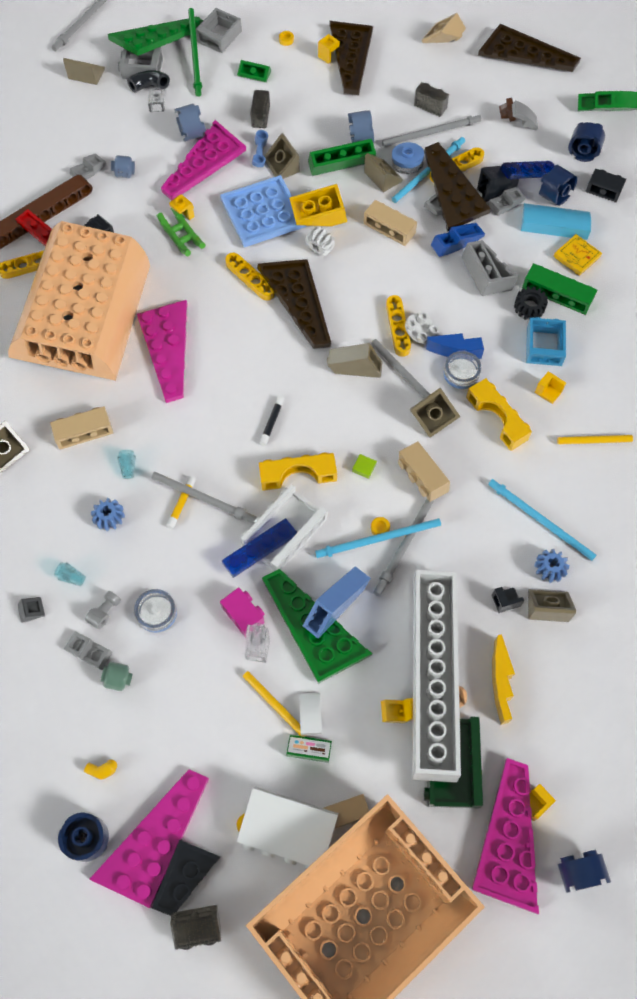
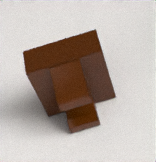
[499,97,516,122]

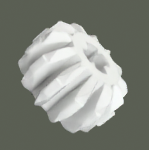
[306,227,335,256]

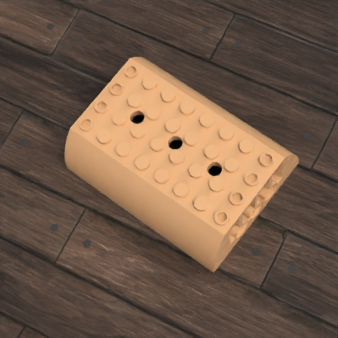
[8,221,150,381]
[245,794,485,999]

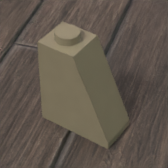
[327,343,382,378]

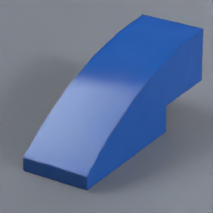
[431,223,485,257]
[426,333,484,359]

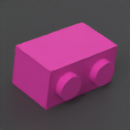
[220,587,265,638]

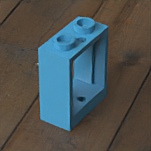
[526,317,566,366]

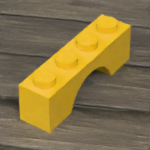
[466,378,532,451]
[259,452,337,491]

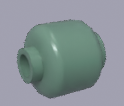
[100,662,133,691]

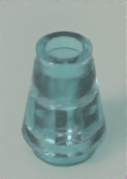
[117,450,136,479]
[54,562,86,586]

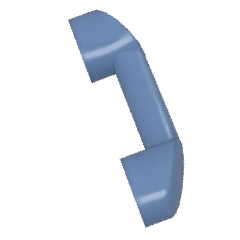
[252,130,268,168]

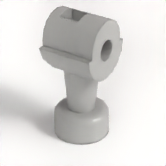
[85,591,121,629]

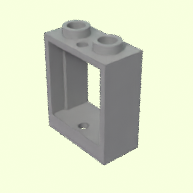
[196,8,242,53]
[118,47,163,79]

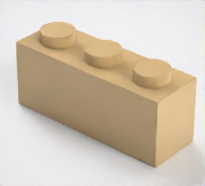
[363,200,417,246]
[50,406,113,450]
[398,441,450,502]

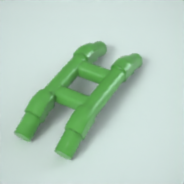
[156,207,206,256]

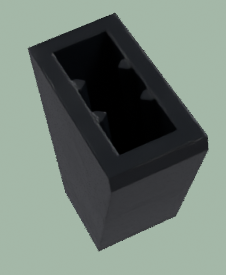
[477,165,520,202]

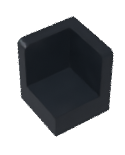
[491,587,524,613]

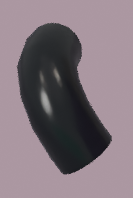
[127,70,170,93]

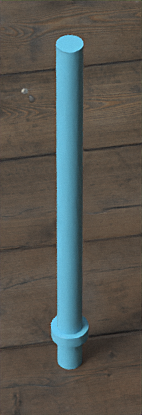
[392,137,465,203]
[488,479,596,561]
[315,518,441,558]

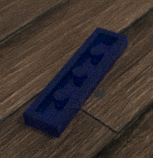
[500,161,555,179]
[221,518,297,578]

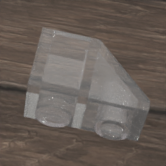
[244,623,270,663]

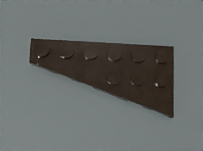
[329,20,373,95]
[478,24,581,72]
[424,142,491,232]
[257,259,331,349]

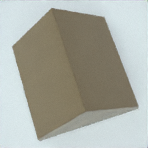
[63,58,105,85]
[264,133,300,179]
[364,153,403,193]
[410,388,461,438]
[0,421,30,473]
[528,589,576,622]

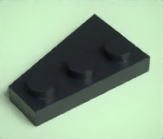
[151,840,220,917]

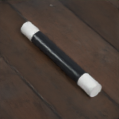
[259,396,284,446]

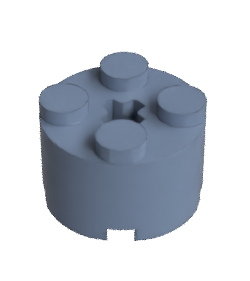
[174,104,206,142]
[348,110,374,143]

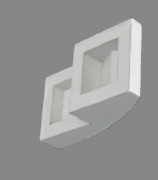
[299,693,322,735]

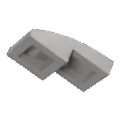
[512,100,538,130]
[70,153,106,180]
[488,187,526,216]
[64,631,113,670]

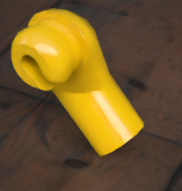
[84,759,117,780]

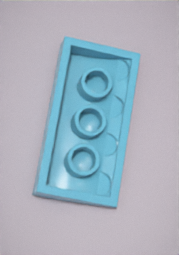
[521,203,591,240]

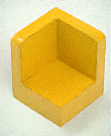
[318,34,340,64]
[534,371,566,404]
[529,784,556,821]

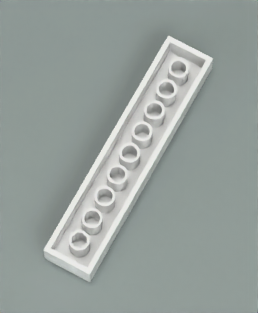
[413,570,461,782]

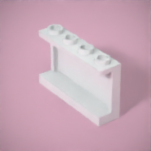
[241,484,328,571]
[237,787,339,869]

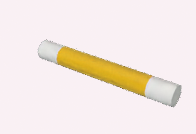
[166,476,196,529]

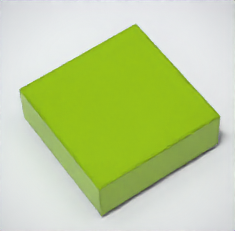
[352,454,377,479]

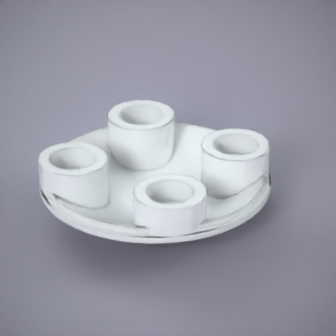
[405,311,439,344]

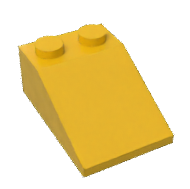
[289,184,347,227]

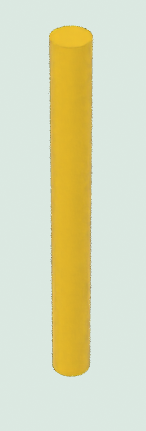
[557,435,633,445]
[243,671,301,736]

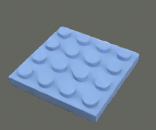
[220,175,306,248]

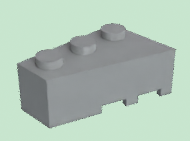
[462,240,519,296]

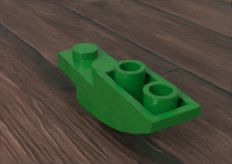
[578,91,637,112]

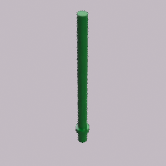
[188,8,202,97]

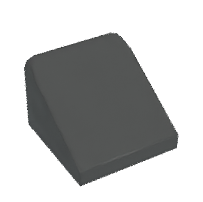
[18,597,45,623]

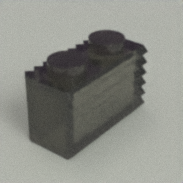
[414,82,450,117]
[250,90,270,129]
[170,905,221,950]

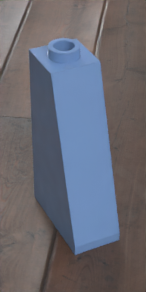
[303,566,371,639]

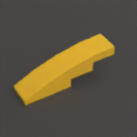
[492,634,515,725]

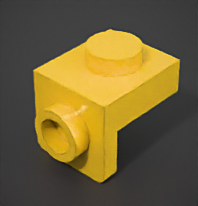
[169,194,194,220]
[381,698,413,723]

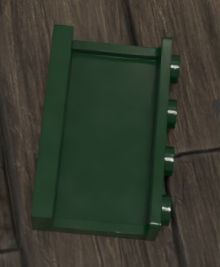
[424,717,483,808]

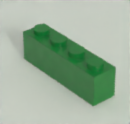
[308,139,376,176]
[522,263,598,315]

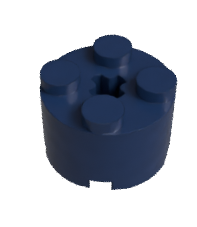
[568,122,605,162]
[539,164,577,206]
[58,812,109,862]
[558,850,611,893]

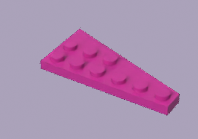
[161,120,246,201]
[137,300,188,403]
[471,758,539,914]
[89,769,209,908]

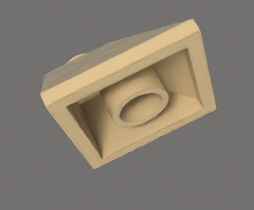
[421,13,466,43]

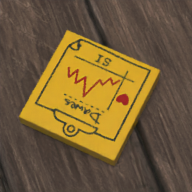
[553,234,602,276]

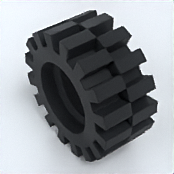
[514,286,548,320]

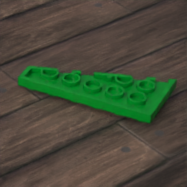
[108,16,204,56]
[262,569,372,684]

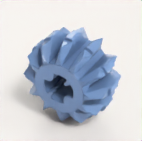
[91,498,125,531]
[534,549,569,583]

